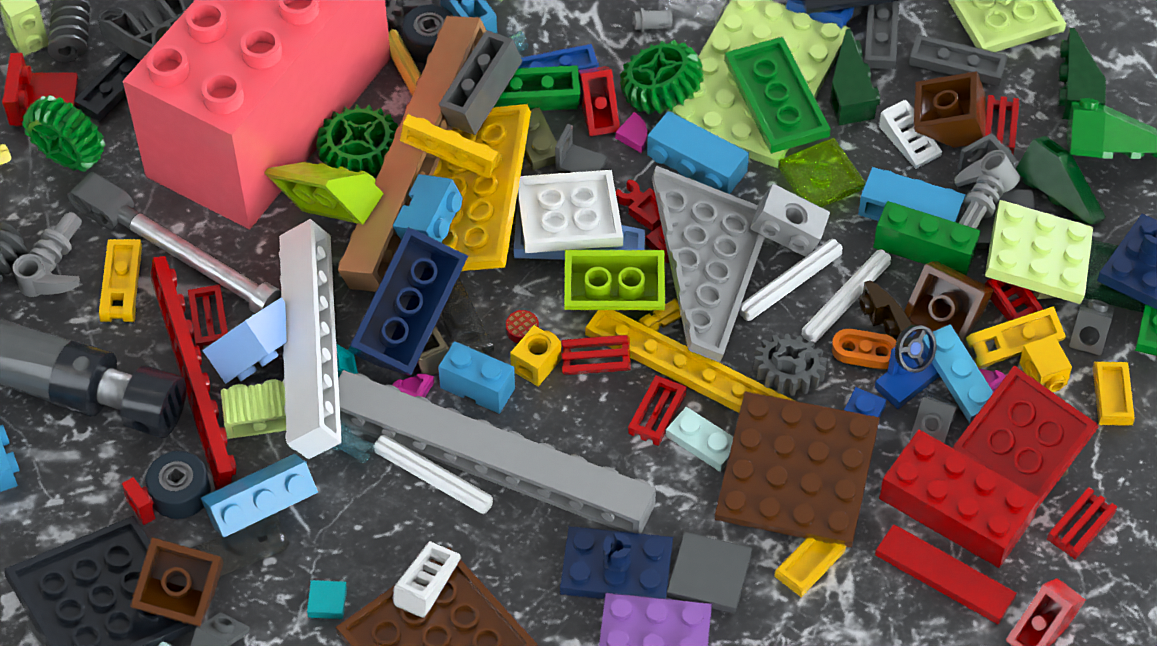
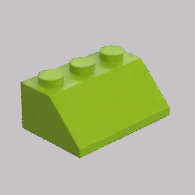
[264,162,384,225]
[564,250,665,310]

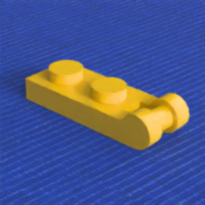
[99,239,142,322]
[966,306,1066,369]

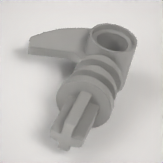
[955,150,1020,229]
[13,212,82,297]

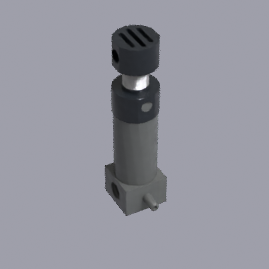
[0,318,187,438]

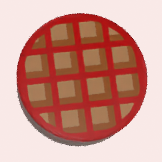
[506,310,539,343]

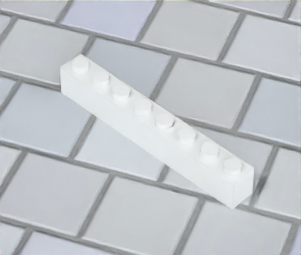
[279,219,341,459]

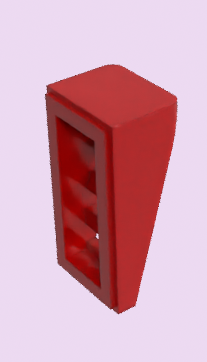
[985,278,1044,321]

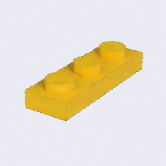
[400,114,498,178]

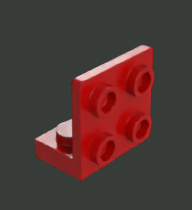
[2,53,79,126]

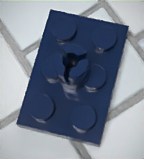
[1097,213,1157,309]
[560,526,673,599]

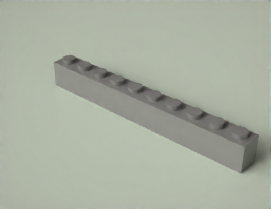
[338,370,656,534]

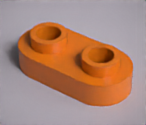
[832,329,896,369]

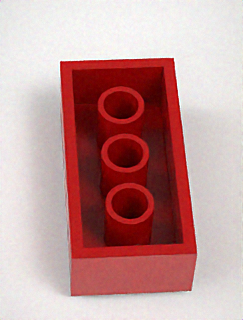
[879,429,1040,569]

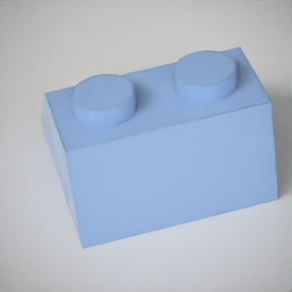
[202,297,287,384]

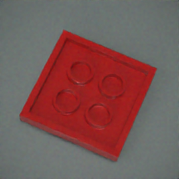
[952,366,1099,509]

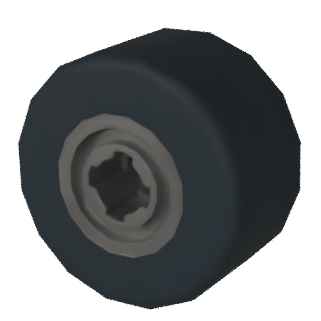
[402,4,453,64]
[145,451,211,519]

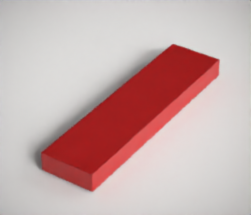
[875,524,1017,625]

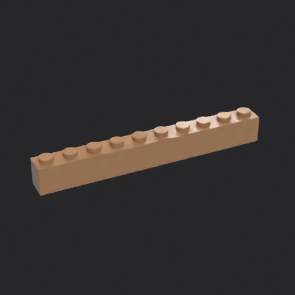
[338,16,486,292]

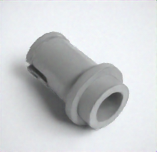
[633,8,672,32]

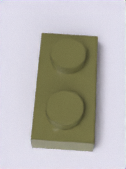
[524,107,557,170]

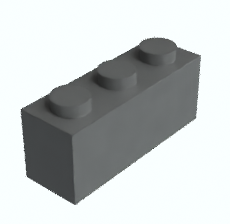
[438,30,522,135]

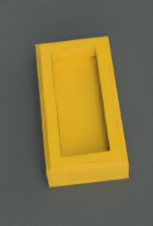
[1093,362,1135,425]
[774,538,846,597]

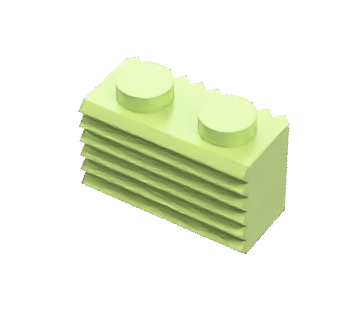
[221,379,286,439]

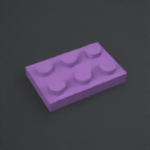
[599,593,712,646]

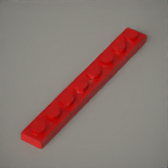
[150,256,236,490]

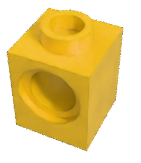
[510,325,562,387]
[1019,335,1072,392]

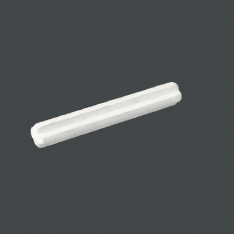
[739,239,843,321]
[801,249,891,343]
[374,435,493,514]

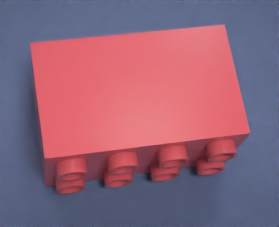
[123,0,391,230]

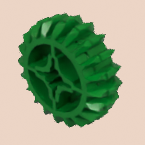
[620,40,704,115]
[22,95,105,172]
[316,104,399,179]

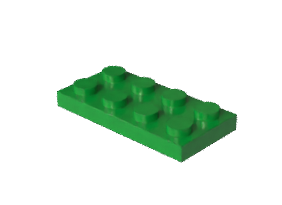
[724,36,831,154]

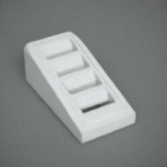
[879,100,942,169]
[394,541,460,617]

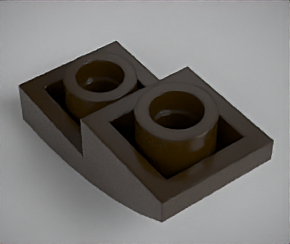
[859,280,913,341]

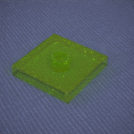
[778,137,866,207]

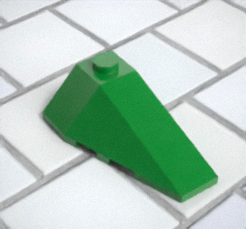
[1066,98,1157,159]

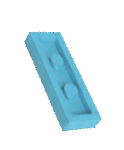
[922,324,994,423]

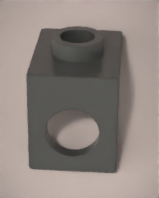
[555,124,607,173]
[958,133,1018,171]
[1069,299,1115,356]
[909,393,958,444]
[191,613,250,646]

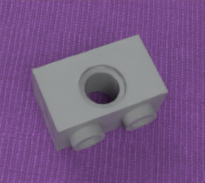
[750,183,830,257]

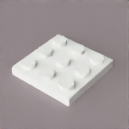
[517,170,623,253]

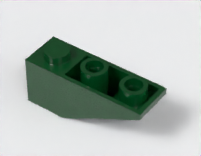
[1058,27,1106,120]
[830,29,881,126]
[1016,136,1106,225]

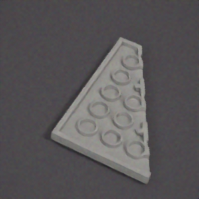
[652,166,764,363]

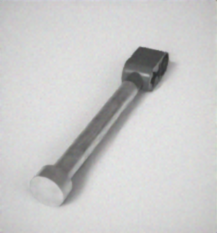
[67,172,282,314]

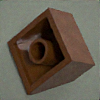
[914,71,986,148]
[904,261,994,345]
[130,537,224,627]

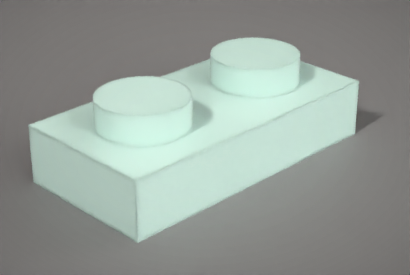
[666,407,734,472]

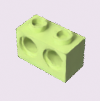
[0,0,49,56]

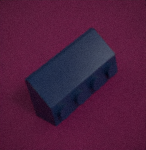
[348,227,468,376]

